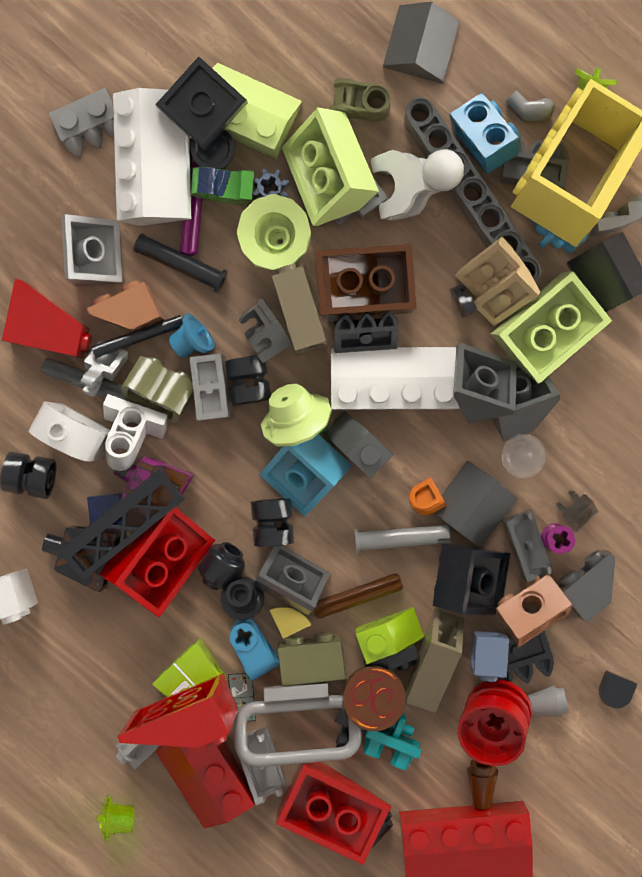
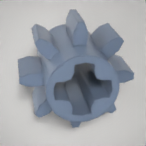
[252,168,290,198]

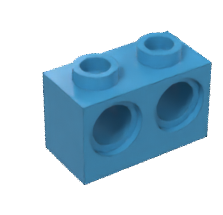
[450,93,520,174]

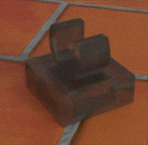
[556,490,598,533]

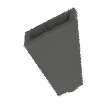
[323,411,393,479]

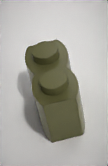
[121,356,194,423]

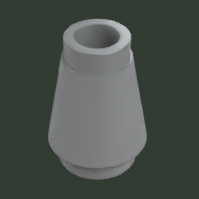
[527,685,569,717]

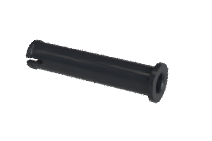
[133,233,228,293]

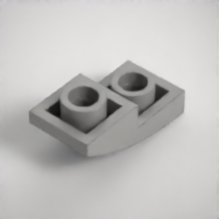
[591,195,642,237]

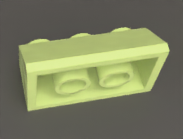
[212,63,302,159]
[282,107,379,226]
[490,271,612,384]

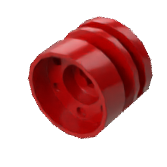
[457,678,533,766]

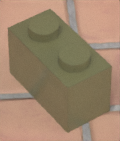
[278,632,346,686]

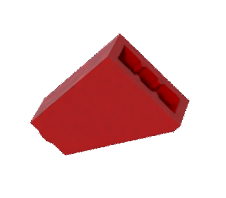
[2,279,92,359]

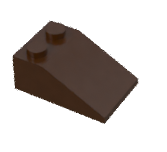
[315,244,416,316]

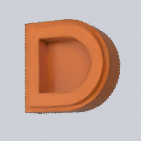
[409,477,447,515]

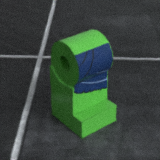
[191,167,254,205]

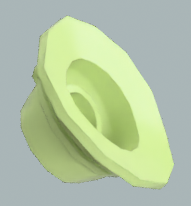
[237,194,311,271]
[261,384,332,447]

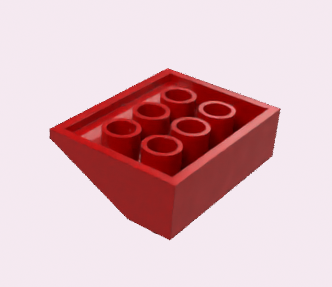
[399,801,533,877]

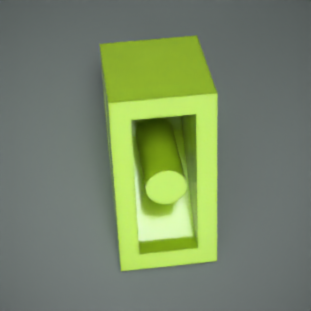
[355,607,424,664]

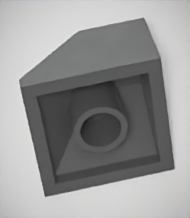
[492,364,560,442]

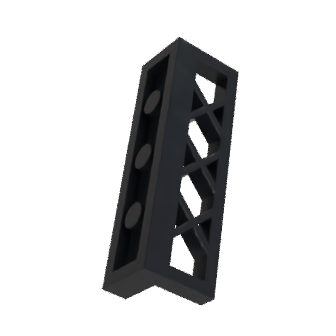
[58,466,185,581]

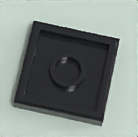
[155,56,248,151]

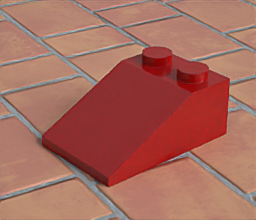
[99,507,215,618]
[276,762,391,865]

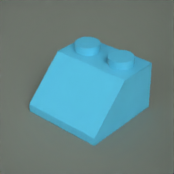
[259,434,352,517]

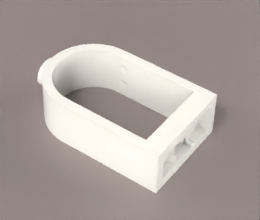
[28,401,111,461]

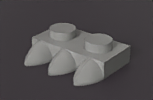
[49,88,114,157]

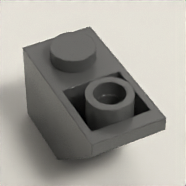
[559,550,615,623]

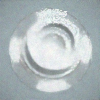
[501,434,546,478]

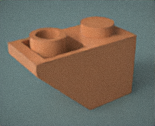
[86,281,165,331]

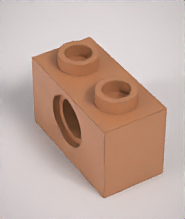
[496,574,572,648]

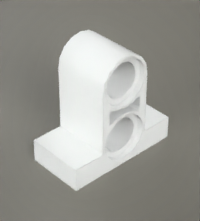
[103,394,168,471]

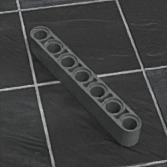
[404,97,541,282]

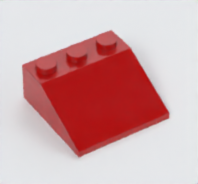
[117,674,238,748]

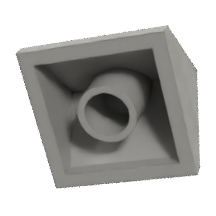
[61,214,122,286]

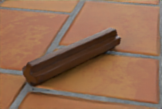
[314,573,403,619]

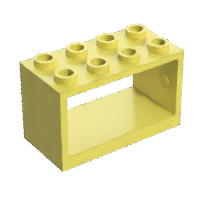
[511,79,642,247]

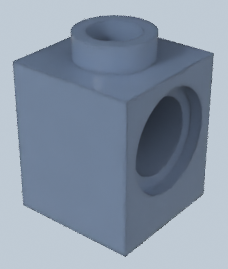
[470,631,509,682]

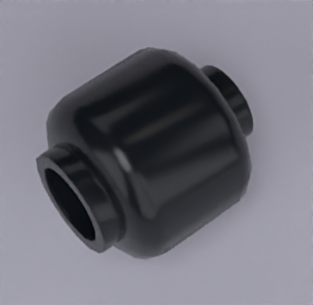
[198,542,245,590]

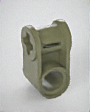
[329,78,390,122]

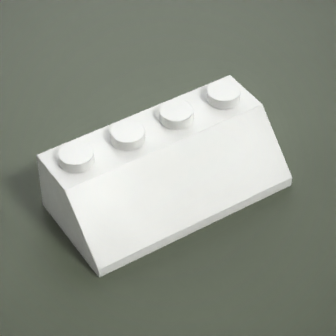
[113,88,191,226]
[331,347,460,410]

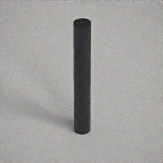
[91,315,183,358]

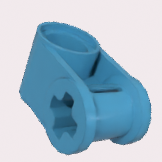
[229,618,280,681]

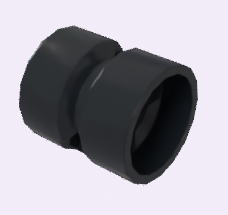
[225,355,271,405]
[0,452,57,499]
[251,498,294,547]

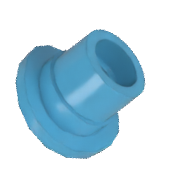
[169,313,215,358]

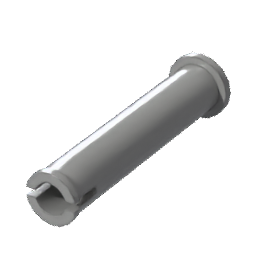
[354,524,450,554]

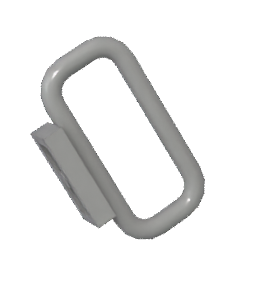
[233,682,362,767]

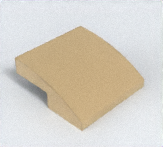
[455,237,540,326]

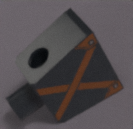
[42,525,121,592]

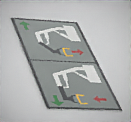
[228,673,256,723]

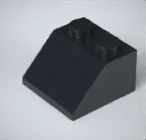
[432,544,511,615]

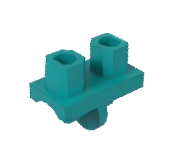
[363,713,422,770]

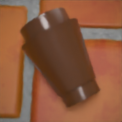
[467,759,499,809]

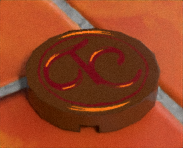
[342,666,406,731]

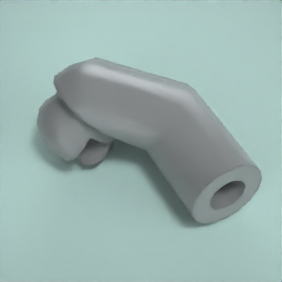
[506,91,555,122]

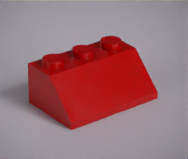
[155,742,255,829]

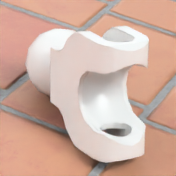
[371,149,464,221]

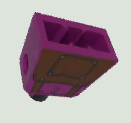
[113,456,195,518]

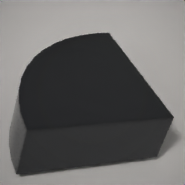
[450,284,477,317]

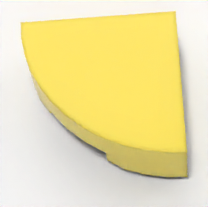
[270,606,312,639]

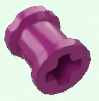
[541,523,576,554]

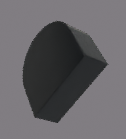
[599,670,638,708]

